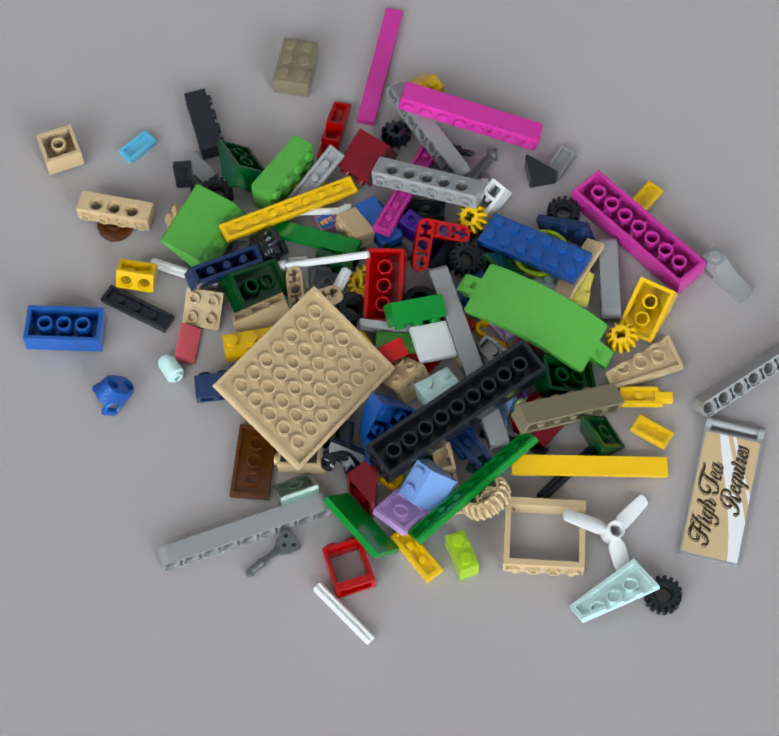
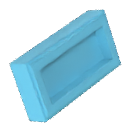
[118,130,157,164]

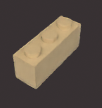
[231,292,290,333]

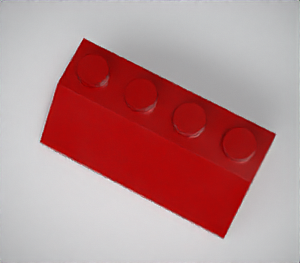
[363,248,407,321]

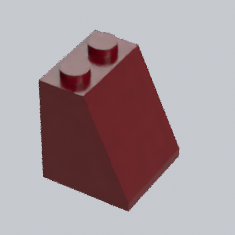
[338,128,398,187]

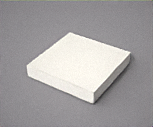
[409,321,457,364]

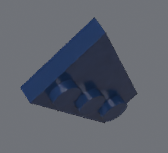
[536,214,595,246]

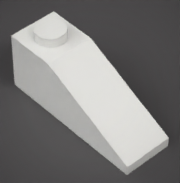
[470,178,512,233]

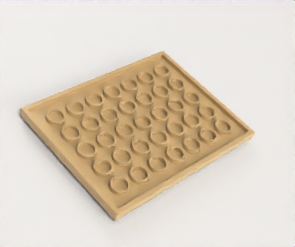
[213,286,395,471]

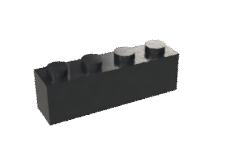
[184,88,224,160]

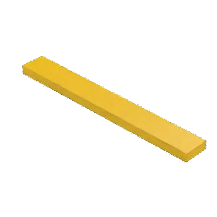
[219,176,358,243]
[511,454,668,478]

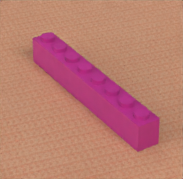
[398,81,543,151]

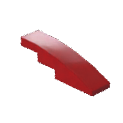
[317,101,351,160]

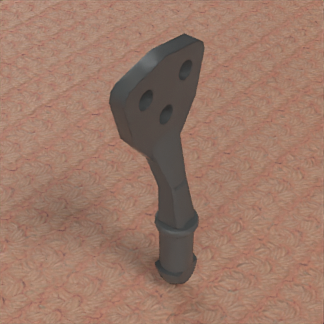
[245,529,301,577]

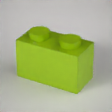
[445,529,479,580]

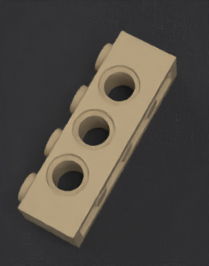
[76,190,155,231]

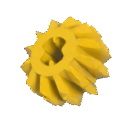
[456,204,488,234]
[605,320,639,354]

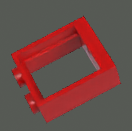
[322,537,376,599]

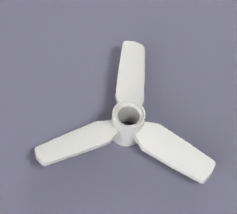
[563,494,648,571]

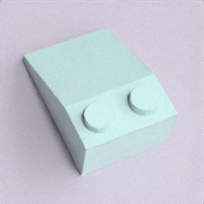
[414,367,459,406]

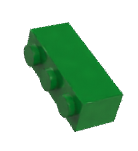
[383,294,447,330]

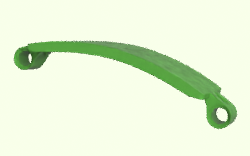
[456,264,614,373]

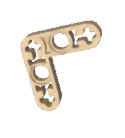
[286,266,343,309]

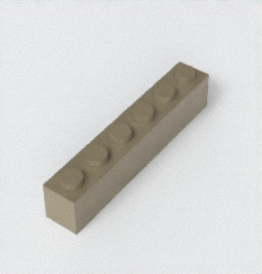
[511,383,625,435]

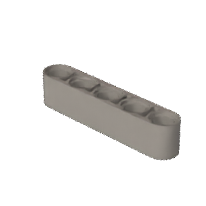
[597,238,621,319]

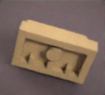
[182,287,227,330]
[381,356,430,405]

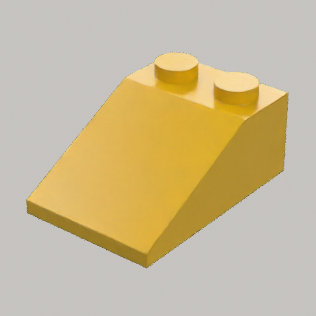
[618,277,678,344]

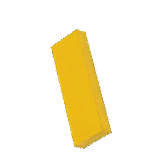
[390,532,443,583]

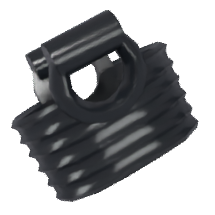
[249,227,289,262]

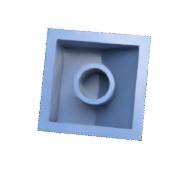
[398,459,458,512]

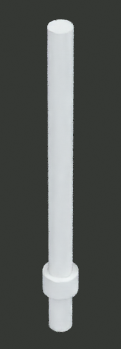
[277,251,370,272]

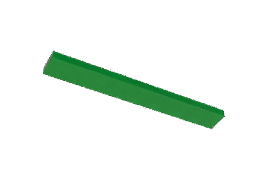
[407,433,538,545]

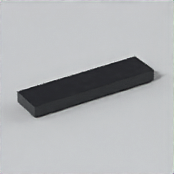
[101,285,175,333]

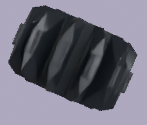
[381,119,411,150]

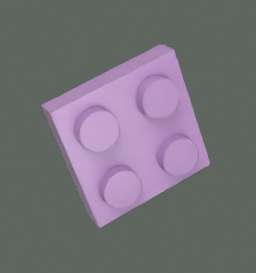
[373,488,429,537]

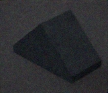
[524,154,558,188]

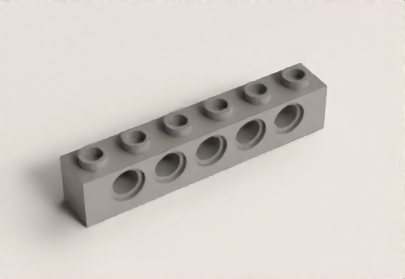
[372,156,484,209]

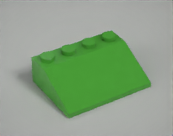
[160,184,247,267]

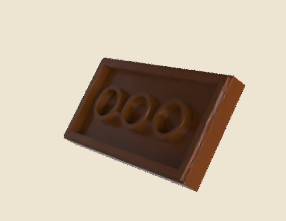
[230,424,276,501]

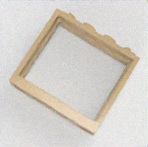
[502,497,586,577]

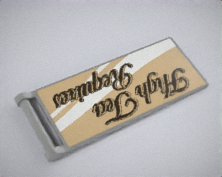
[679,416,765,567]

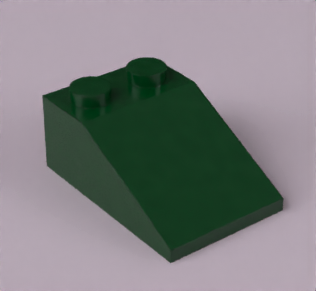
[217,139,265,192]
[220,258,287,313]
[534,355,596,398]

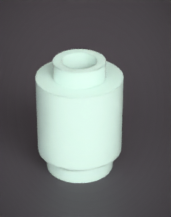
[158,354,184,382]

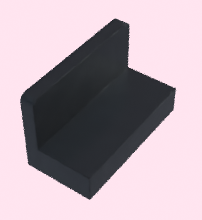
[173,160,195,191]
[420,236,462,272]

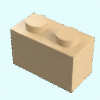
[335,207,375,248]

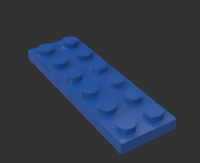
[477,213,593,285]

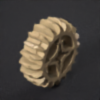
[461,476,512,521]

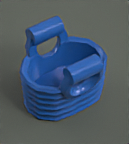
[92,375,134,416]

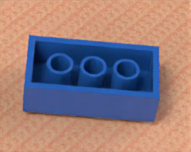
[23,305,107,352]

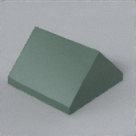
[273,473,320,506]

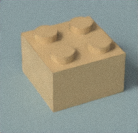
[36,124,84,175]

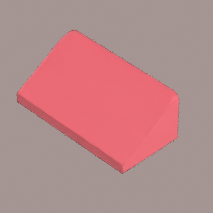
[175,323,201,364]

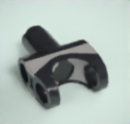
[321,420,364,479]

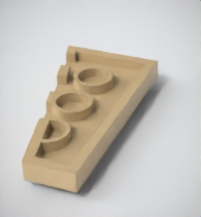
[605,335,684,390]

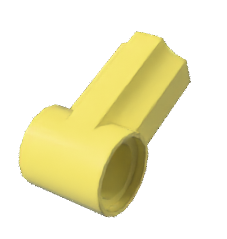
[571,271,594,308]

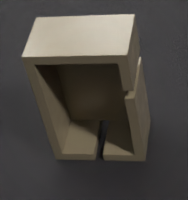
[273,38,319,97]

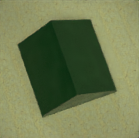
[579,416,625,456]

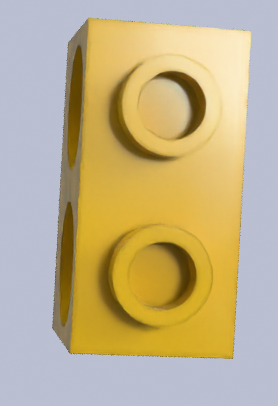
[116,258,157,293]

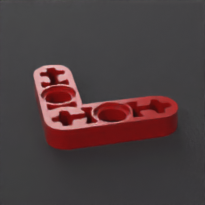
[410,218,470,272]

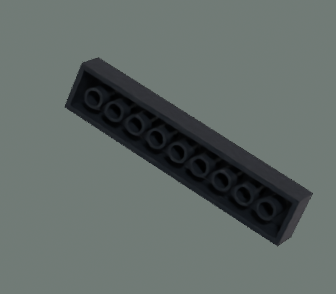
[365,339,547,484]

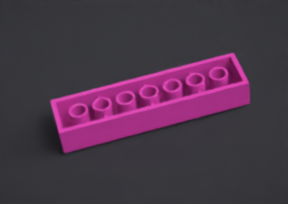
[572,170,706,294]

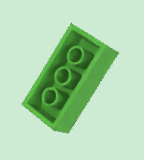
[251,135,314,209]

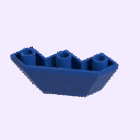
[360,392,417,466]

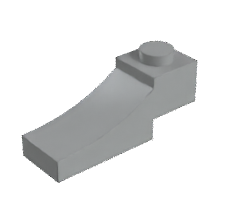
[701,246,753,303]

